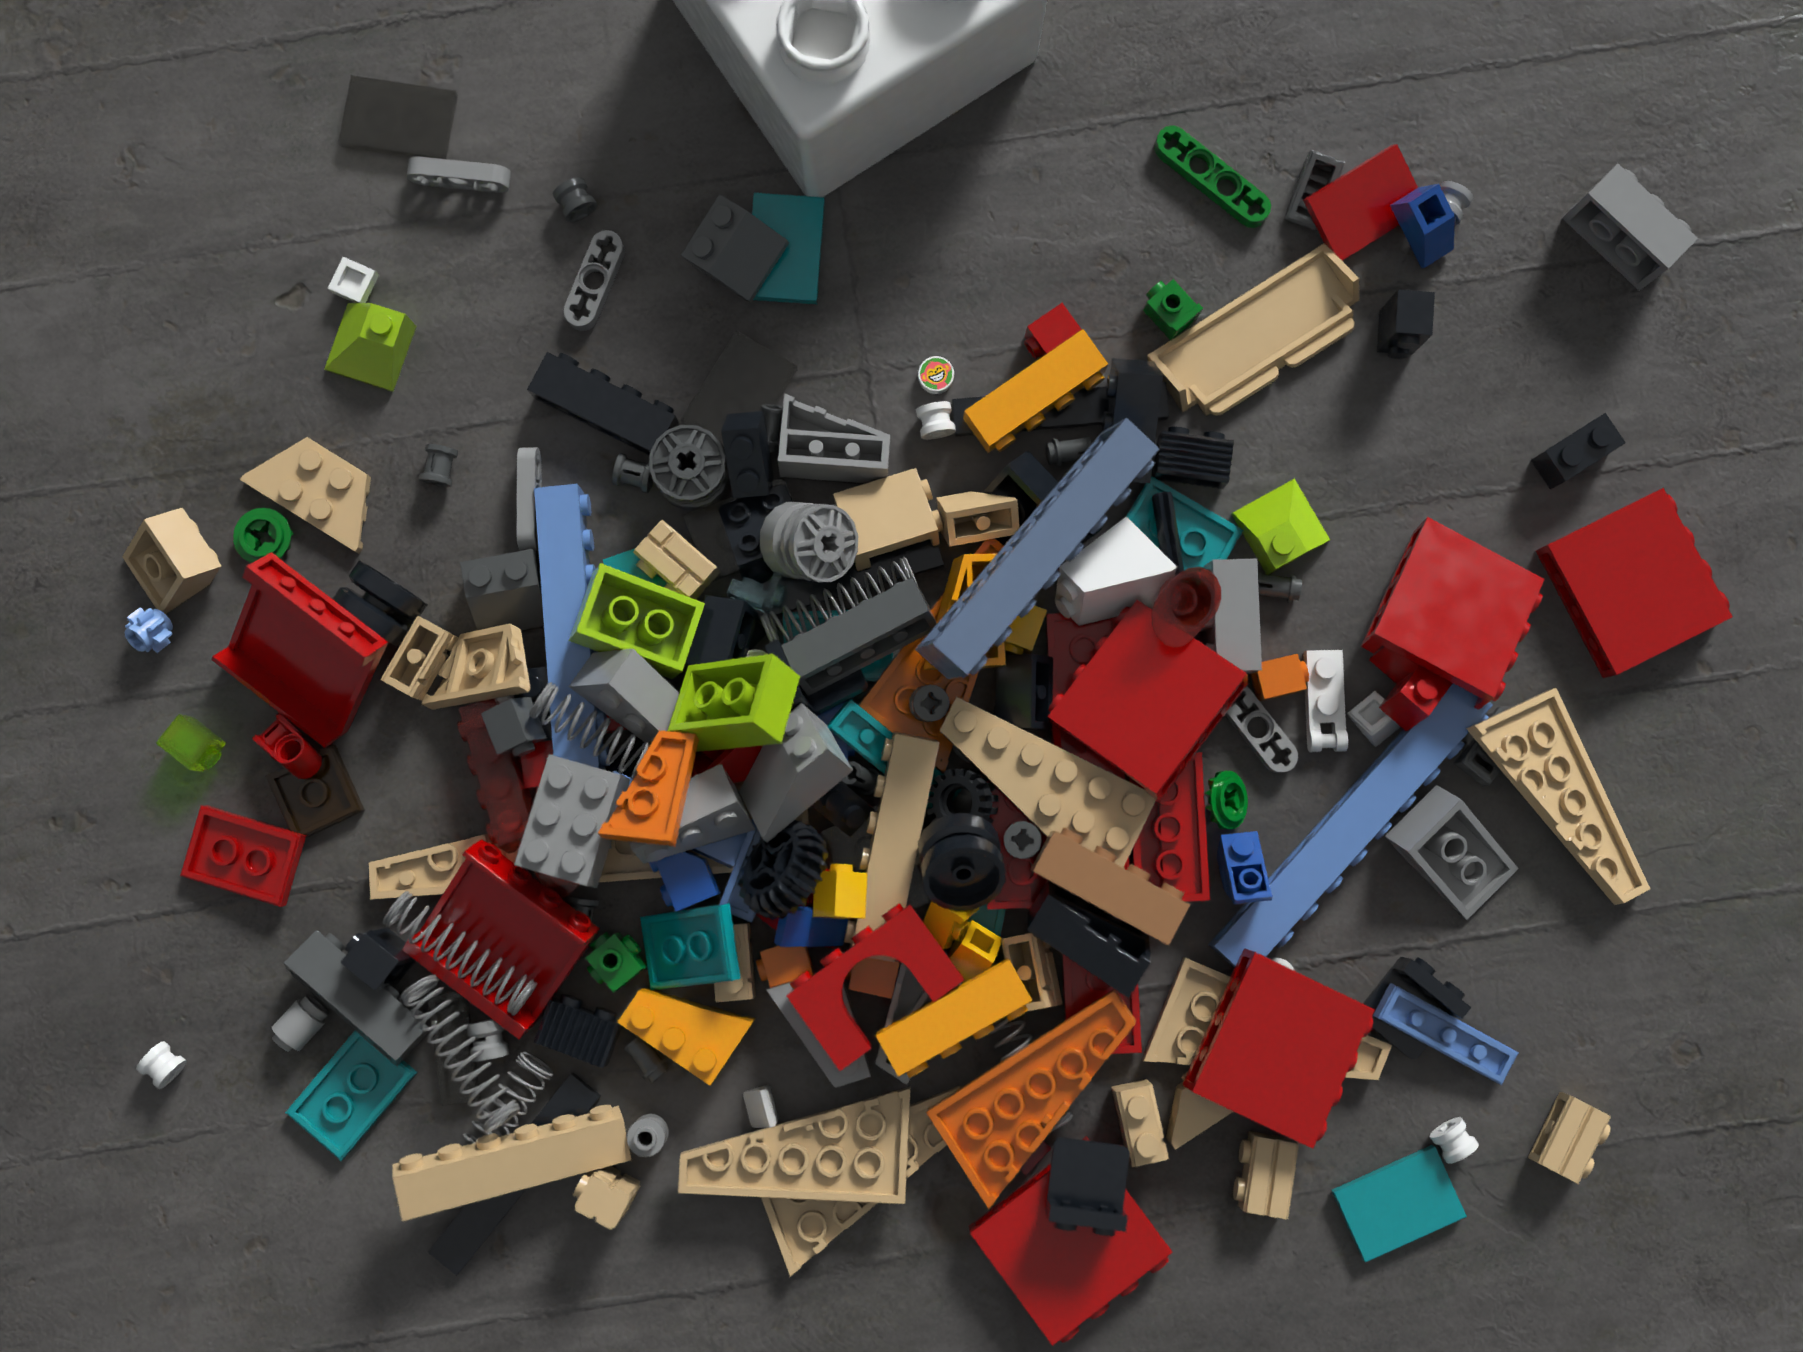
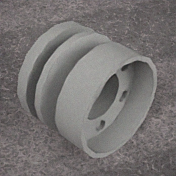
[760,502,858,582]

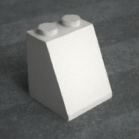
[1055,517,1177,626]

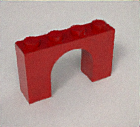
[786,903,964,1071]

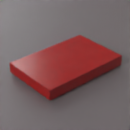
[1303,144,1418,261]
[180,805,306,907]

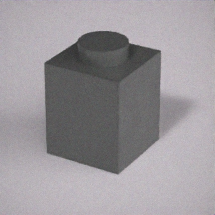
[481,697,547,758]

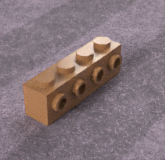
[1030,827,1190,946]

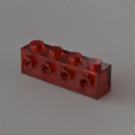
[457,698,533,854]

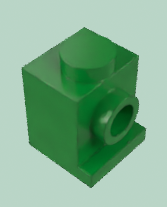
[1143,279,1203,340]

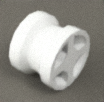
[916,401,956,440]
[136,1041,187,1089]
[1430,1117,1479,1164]

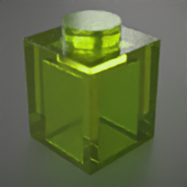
[156,714,226,772]

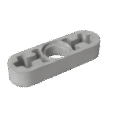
[406,157,511,193]
[564,230,625,331]
[517,447,542,551]
[1225,686,1298,773]

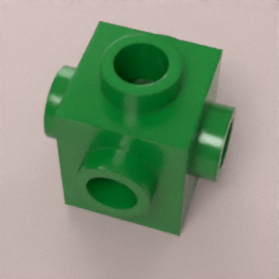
[586,932,647,993]

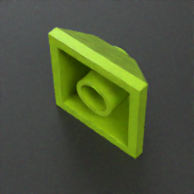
[324,303,416,392]
[1232,478,1330,575]

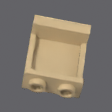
[833,468,944,571]

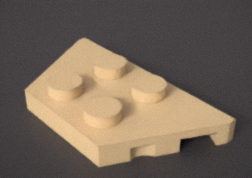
[240,437,371,554]
[422,623,530,710]

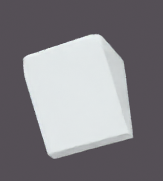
[1347,691,1400,747]
[743,1085,779,1128]

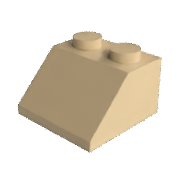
[122,507,222,614]

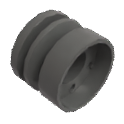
[649,425,730,512]

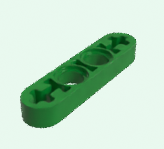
[1154,125,1271,228]

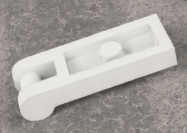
[1303,650,1348,752]

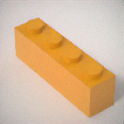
[963,329,1108,453]
[876,958,1032,1078]

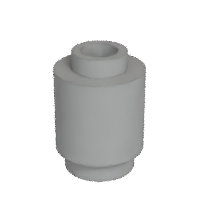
[271,995,329,1052]
[627,1114,669,1157]

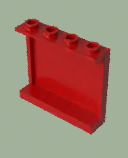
[1535,488,1733,678]
[1361,517,1544,710]
[211,552,388,748]
[1048,600,1248,802]
[402,839,600,1040]
[1182,948,1375,1149]
[969,1136,1173,1346]

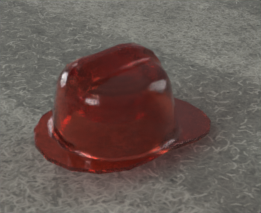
[1151,567,1221,647]

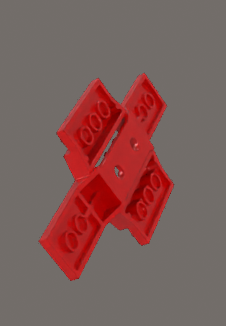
[981,613,1210,1054]

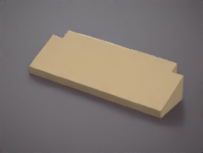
[1147,243,1359,416]

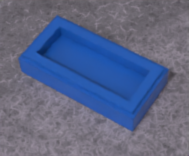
[774,907,848,947]

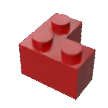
[1369,645,1453,732]

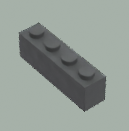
[781,577,937,696]
[284,930,428,1067]

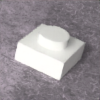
[328,257,379,303]

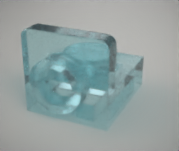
[727,572,786,614]

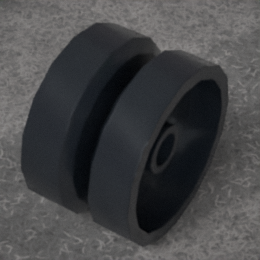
[332,560,428,647]
[918,813,1006,911]

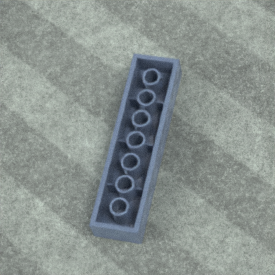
[915,418,1159,679]

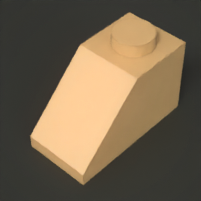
[936,491,1020,547]
[1166,1071,1234,1150]

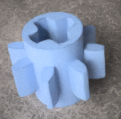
[124,607,173,653]

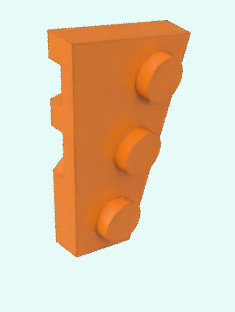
[598,730,699,846]

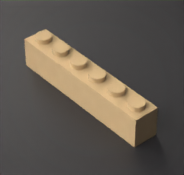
[844,731,940,962]
[393,1105,631,1221]

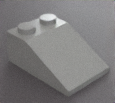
[739,703,853,842]
[1385,785,1518,920]

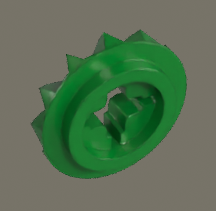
[233,508,293,563]
[1204,770,1248,829]

